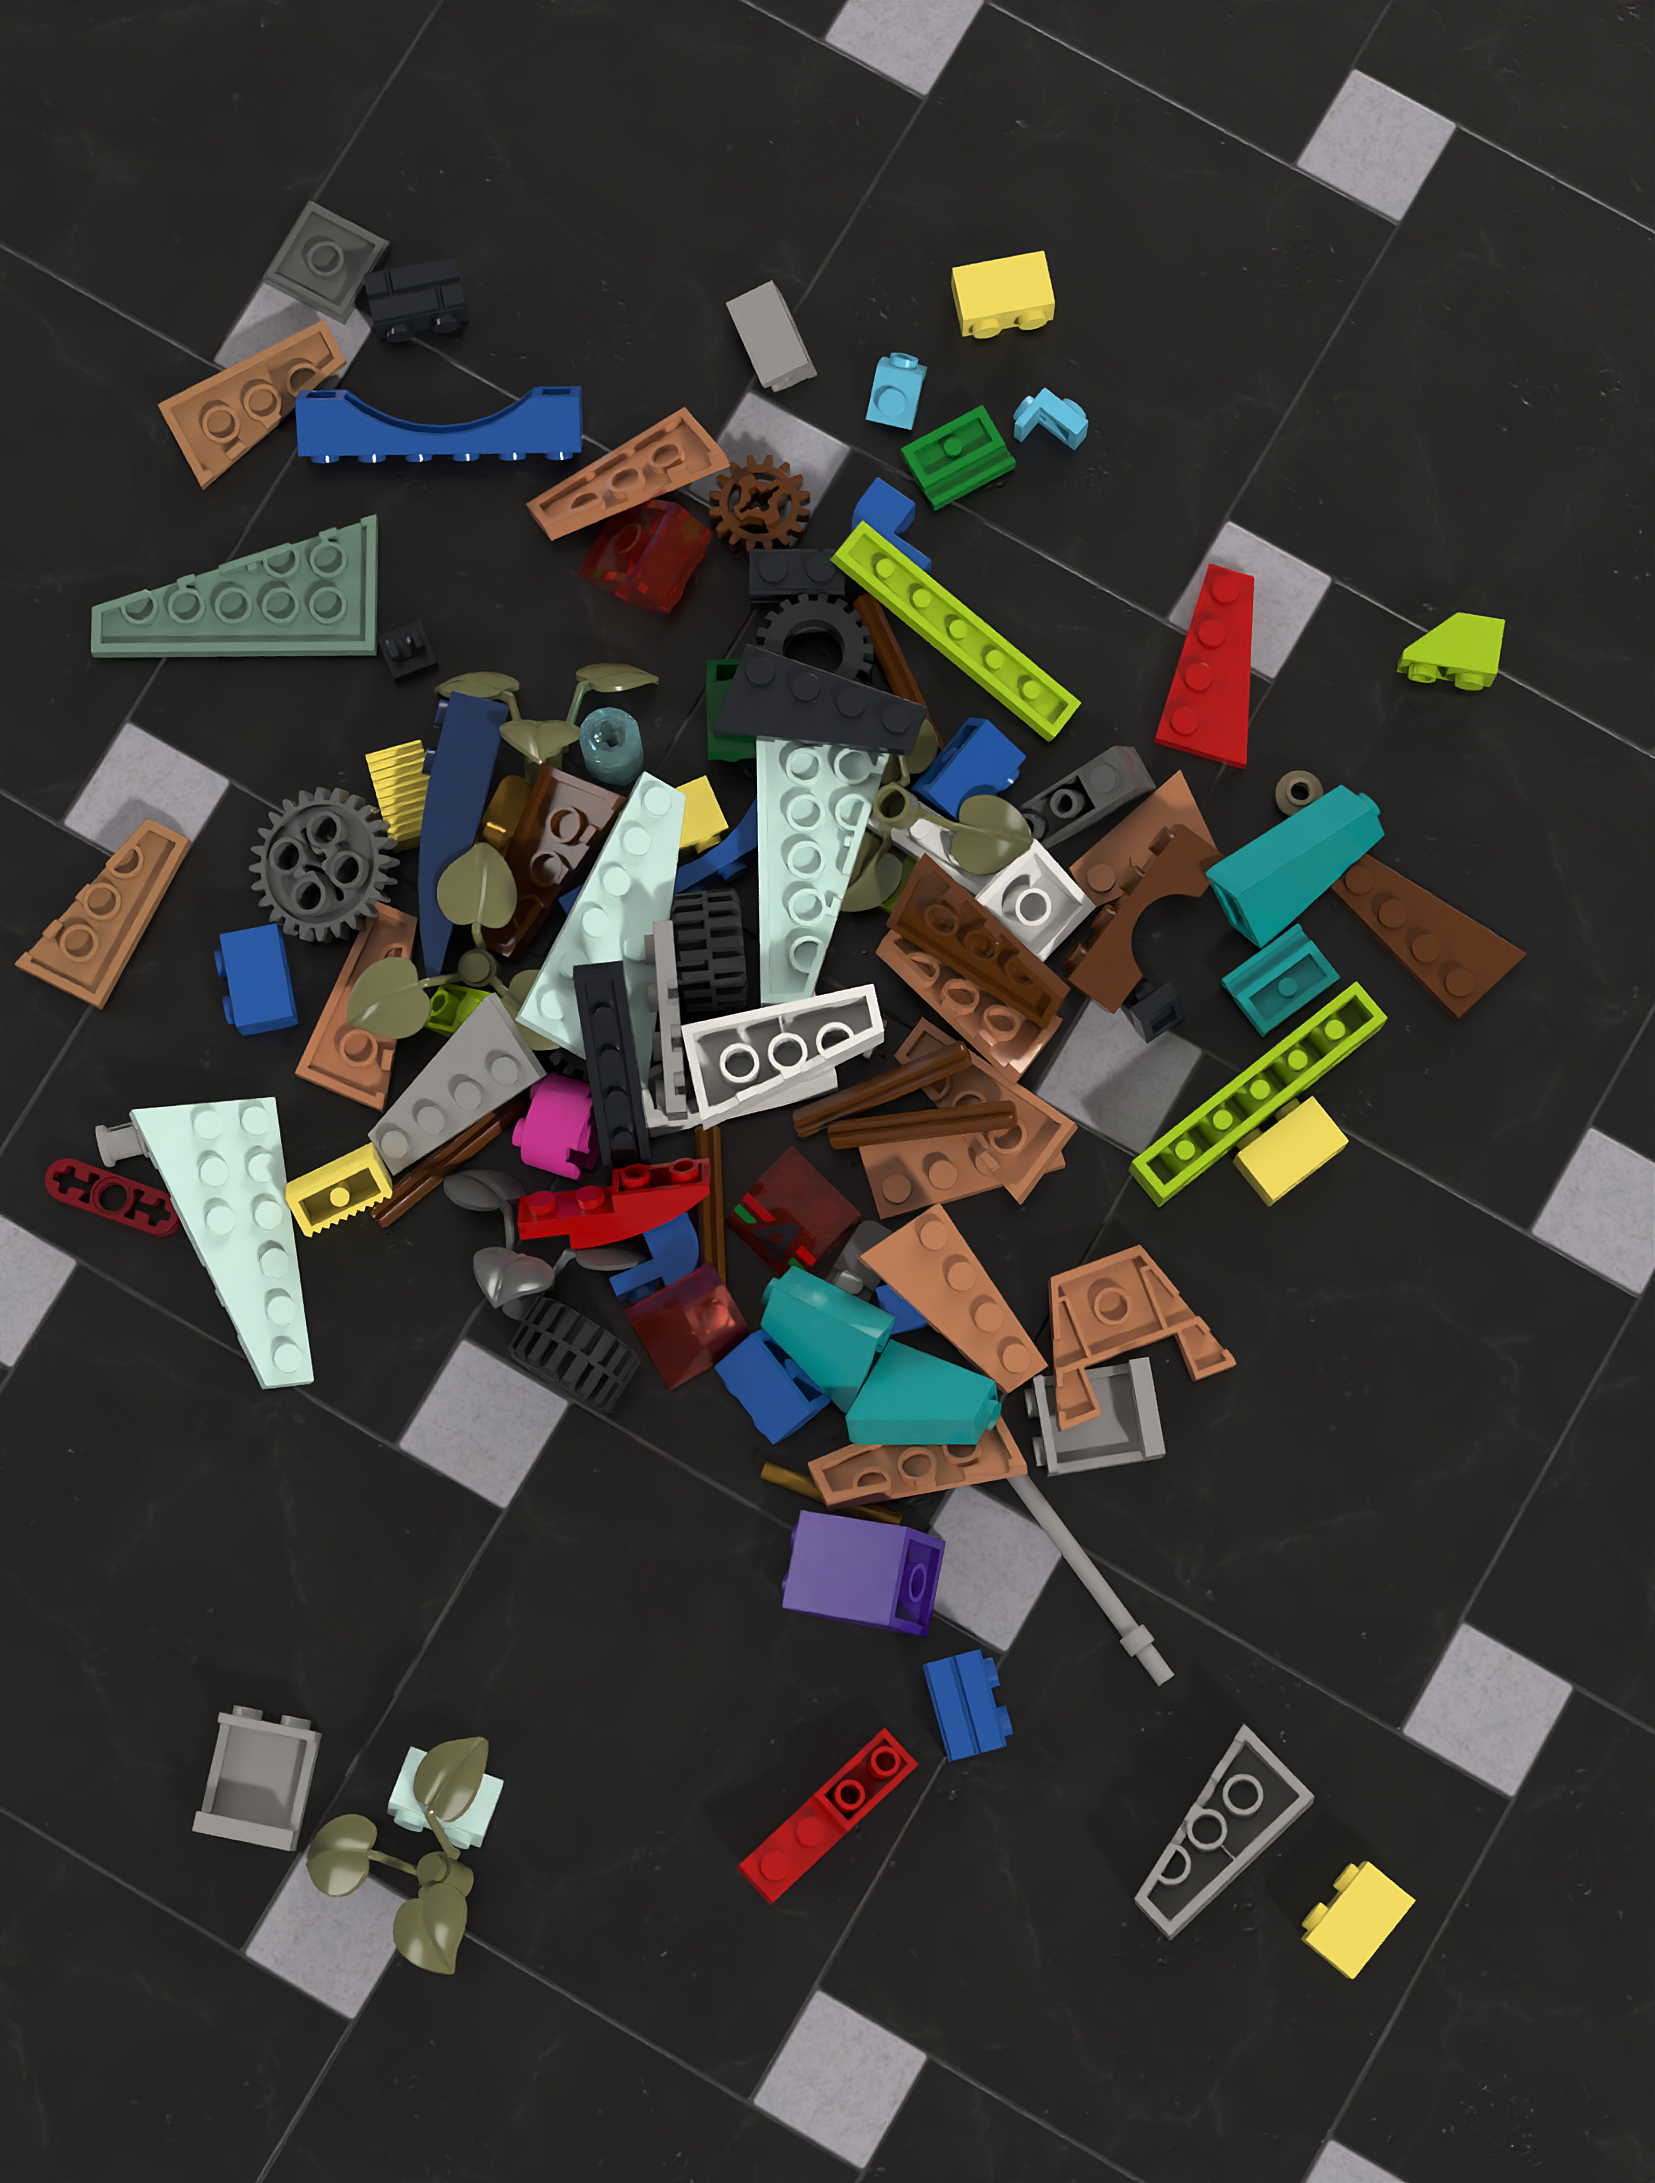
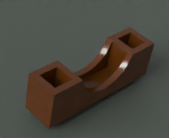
[1061,824,1227,1014]

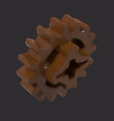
[709,455,810,558]

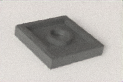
[263,200,391,325]

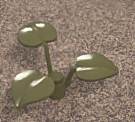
[435,663,659,785]
[840,719,1033,912]
[347,842,562,1051]
[306,1737,489,1974]

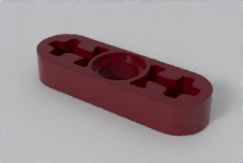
[45,1158,181,1237]

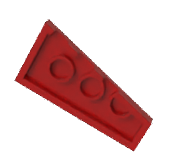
[1154,563,1254,770]

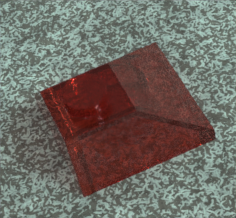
[625,1262,751,1391]

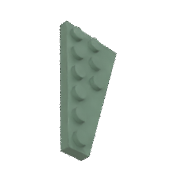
[91,514,378,658]

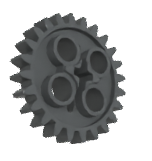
[249,787,400,943]

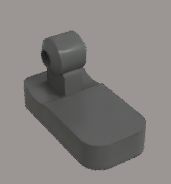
[824,1220,894,1303]

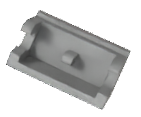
[726,280,818,392]

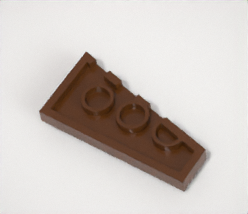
[470,764,628,960]
[885,853,1071,1029]
[1327,853,1527,1021]

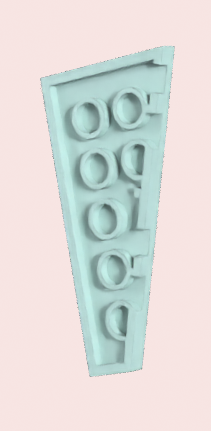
[756,740,890,1007]
[515,771,686,1091]
[129,1097,314,1389]

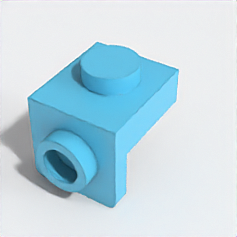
[866,353,927,430]
[1013,387,1089,451]

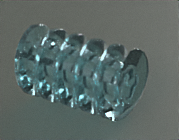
[579,707,644,785]

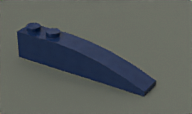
[418,691,509,987]

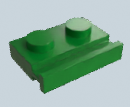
[901,405,1016,511]

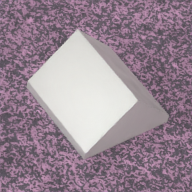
[974,838,1096,962]

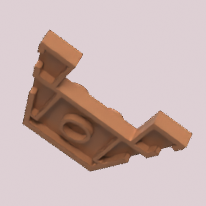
[1048,1245,1236,1432]

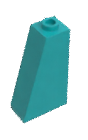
[1205,784,1385,950]

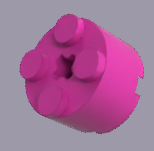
[512,1072,601,1182]

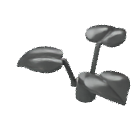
[443,1168,653,1321]

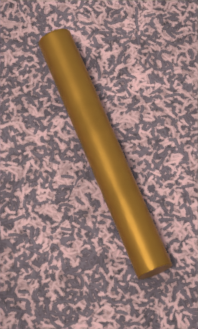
[760,1460,903,1526]

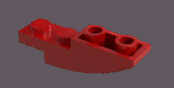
[517,1158,711,1250]
[737,1728,919,1905]

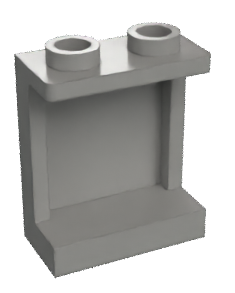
[1024,1357,1166,1477]
[192,1705,322,1851]

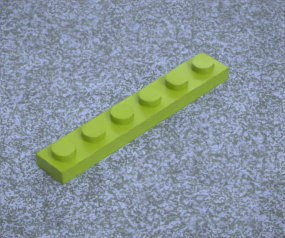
[830,520,1081,742]

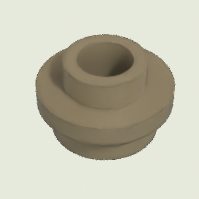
[1275,770,1323,817]

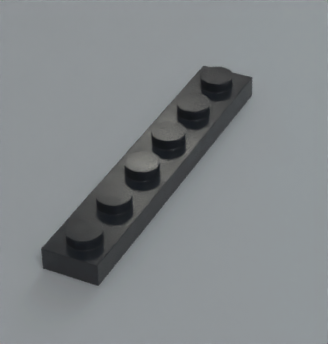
[573,960,654,1186]

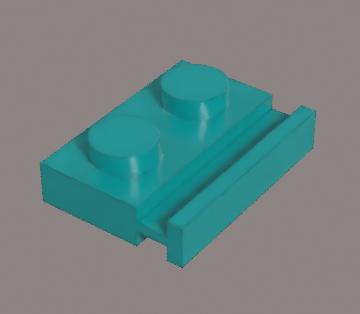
[1221,923,1341,1037]

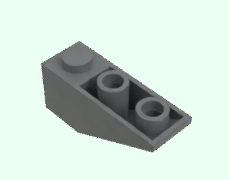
[1016,746,1157,849]

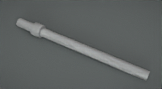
[1006,1474,1174,1686]

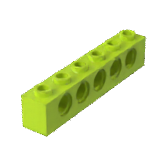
[1128,981,1388,1207]

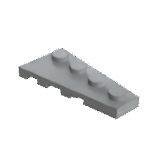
[644,920,688,1121]
[368,992,547,1176]

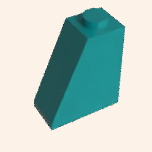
[760,1265,896,1413]
[845,1339,1002,1445]

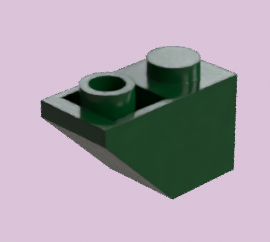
[706,659,757,762]

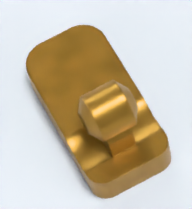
[474,775,534,858]

